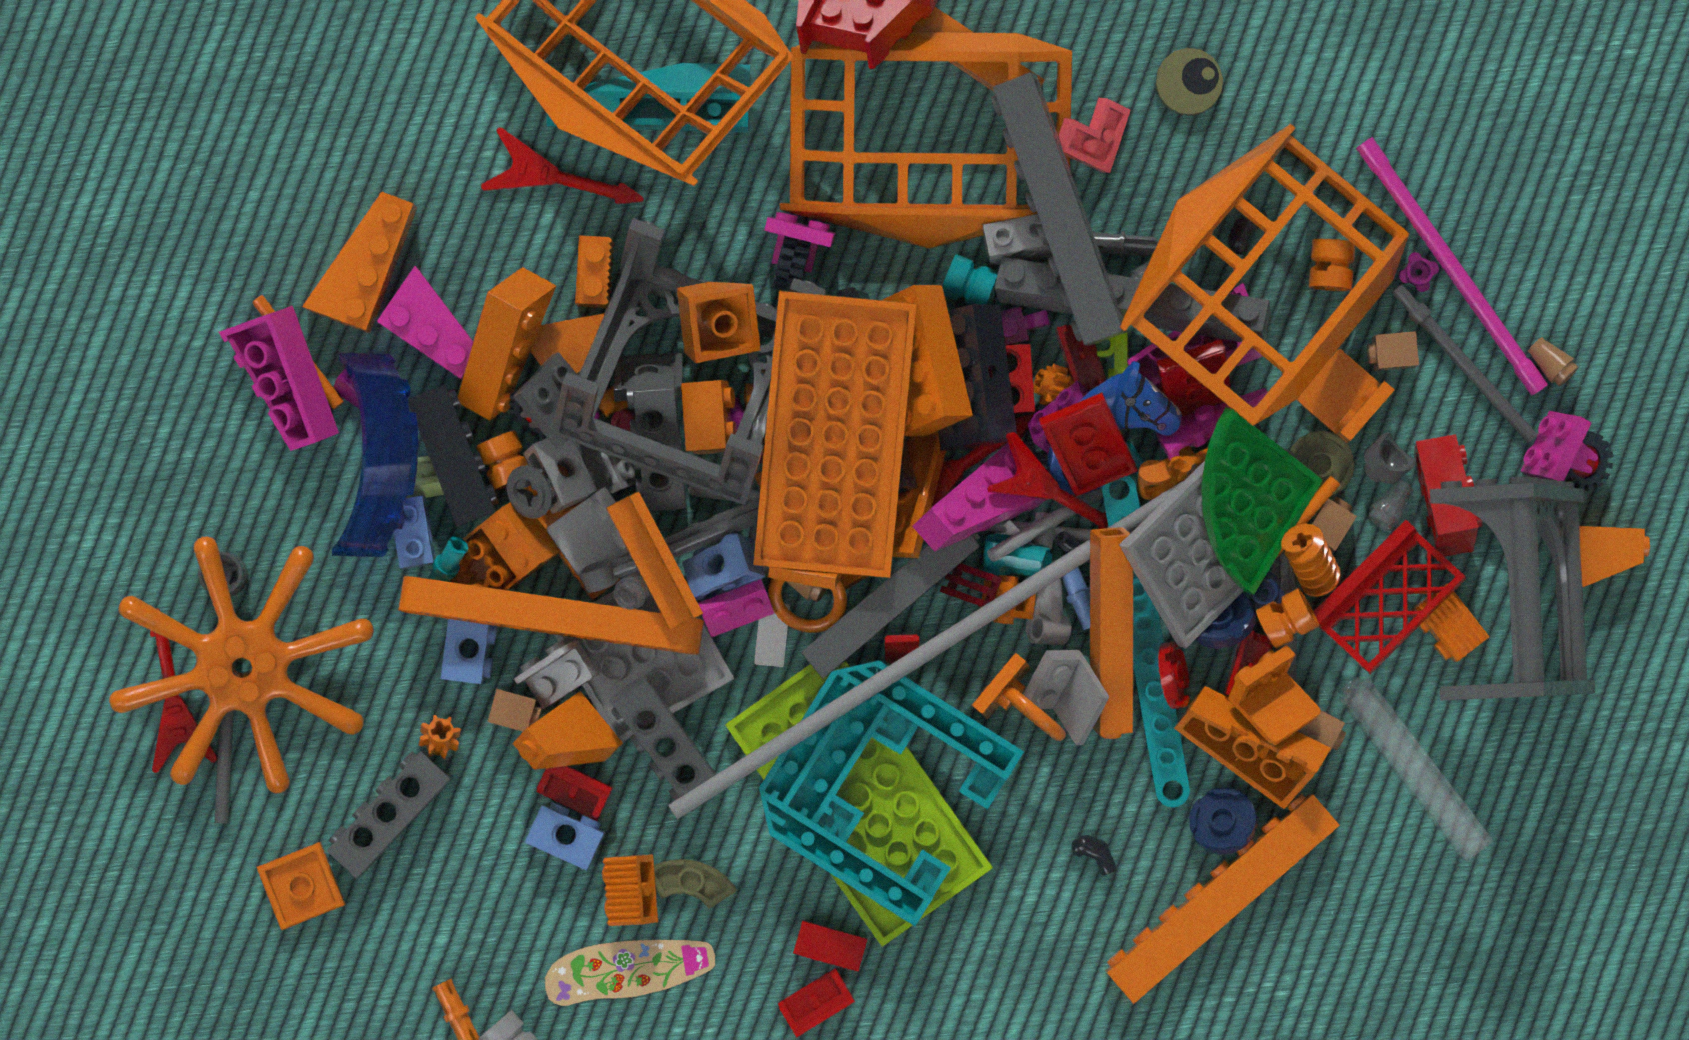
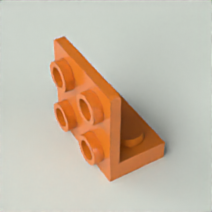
[1296,349,1395,443]

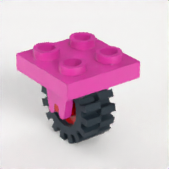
[764,212,836,291]
[1520,411,1613,492]

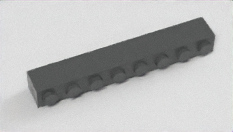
[991,72,1128,346]
[995,257,1271,342]

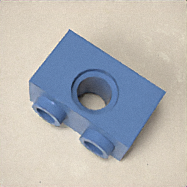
[389,496,436,570]
[682,533,766,601]
[440,619,497,684]
[525,802,605,871]

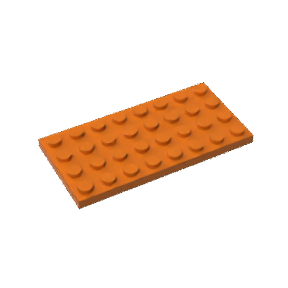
[753,291,917,578]

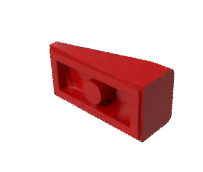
[884,634,919,663]
[793,920,868,971]

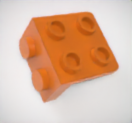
[1228,645,1321,745]

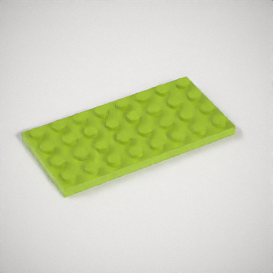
[725,661,993,947]

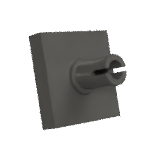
[614,353,683,415]

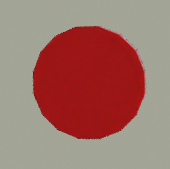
[1158,641,1190,709]

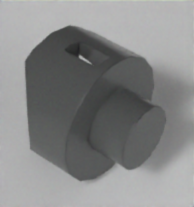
[1364,432,1416,484]

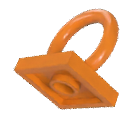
[768,567,847,633]
[972,653,1066,741]

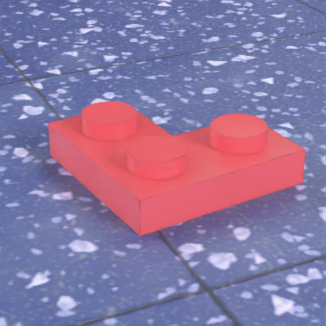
[1059,98,1131,173]

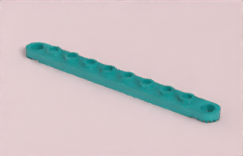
[1102,475,1190,807]

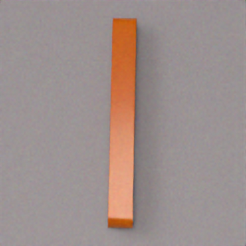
[398,576,704,655]

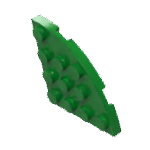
[1202,407,1323,595]

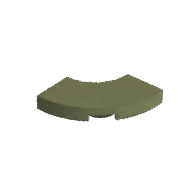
[654,859,738,909]

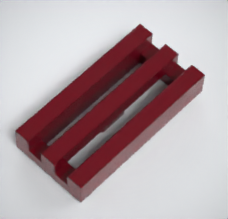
[939,563,1002,607]

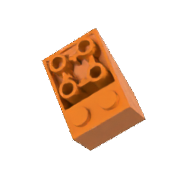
[450,502,561,591]

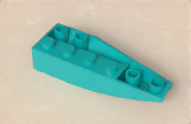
[546,63,751,133]

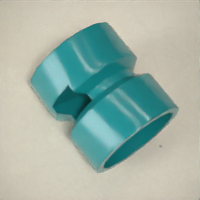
[942,254,998,305]

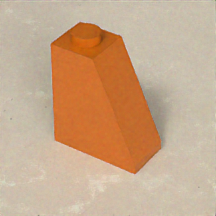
[531,313,604,375]
[1579,526,1650,587]
[512,691,623,770]

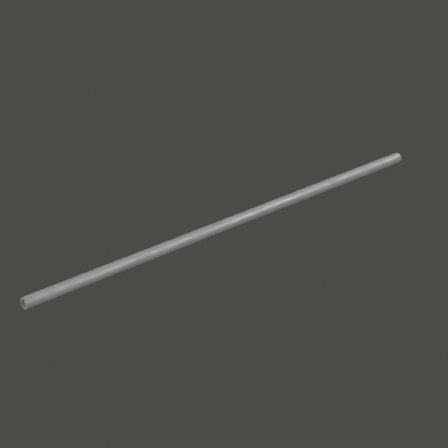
[668,481,1183,819]

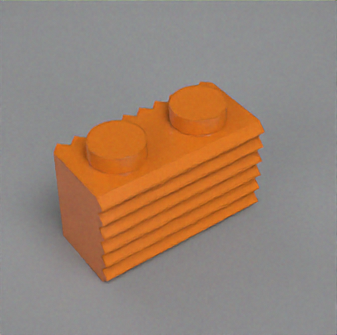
[575,235,614,308]
[1412,583,1490,662]
[602,854,658,926]

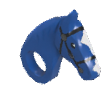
[1046,361,1182,494]

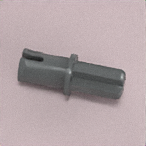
[1092,231,1157,258]

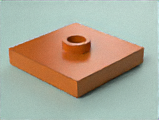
[256,842,346,931]

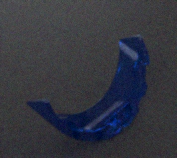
[332,353,418,558]

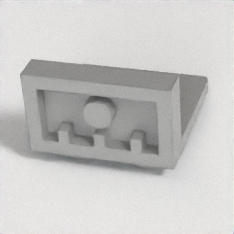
[546,487,629,580]
[1023,650,1109,745]

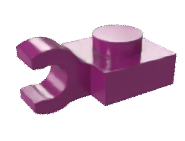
[1001,307,1050,346]

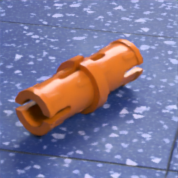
[432,978,480,1040]

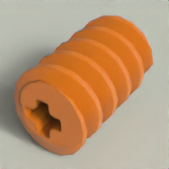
[1281,523,1341,597]

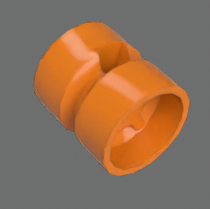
[1309,239,1356,291]
[475,430,529,491]
[1256,588,1319,649]

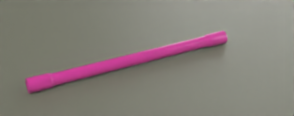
[1356,137,1548,396]

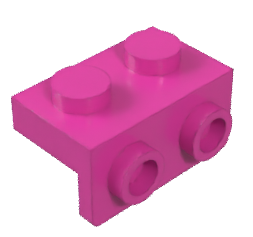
[698,579,774,637]

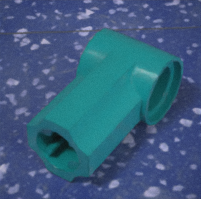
[983,534,1052,576]

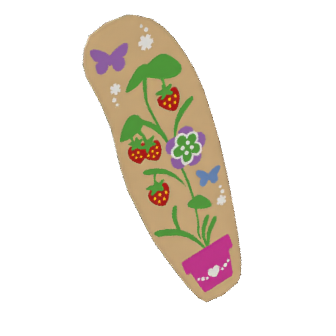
[545,940,715,1006]

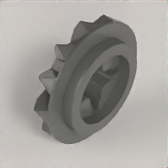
[507,464,556,519]

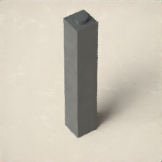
[801,533,980,679]

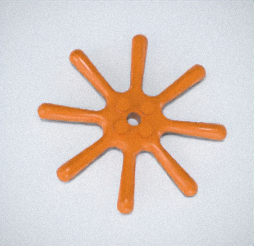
[109,536,374,794]

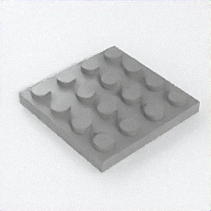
[1119,461,1244,648]
[554,576,735,742]

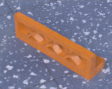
[606,491,703,629]

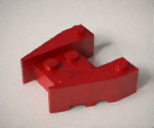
[796,0,938,70]

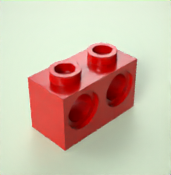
[1006,344,1035,415]

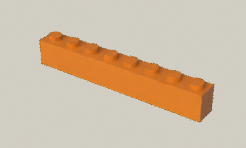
[1105,793,1340,1004]

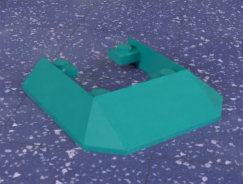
[759,661,1024,926]

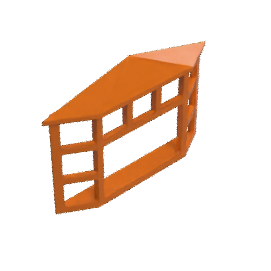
[475,0,794,186]
[779,32,1072,248]
[1120,124,1410,426]

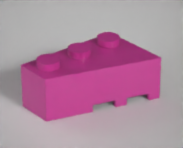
[377,266,473,380]

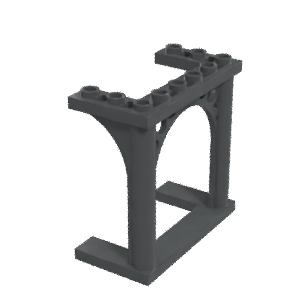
[552,218,826,505]
[1430,477,1595,701]

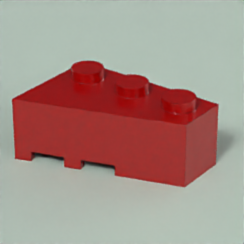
[1414,434,1482,557]

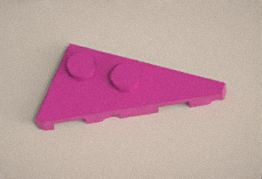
[1155,388,1268,461]

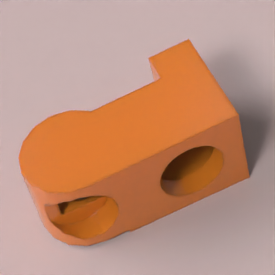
[1136,446,1197,500]

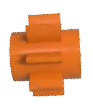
[1033,364,1074,406]
[418,715,461,759]

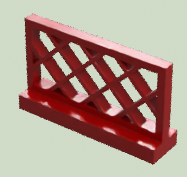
[1313,520,1466,675]

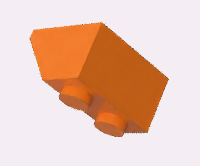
[677,282,761,363]
[681,380,737,455]

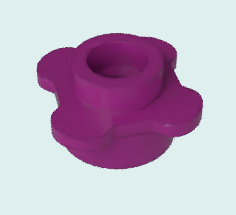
[1399,252,1439,292]

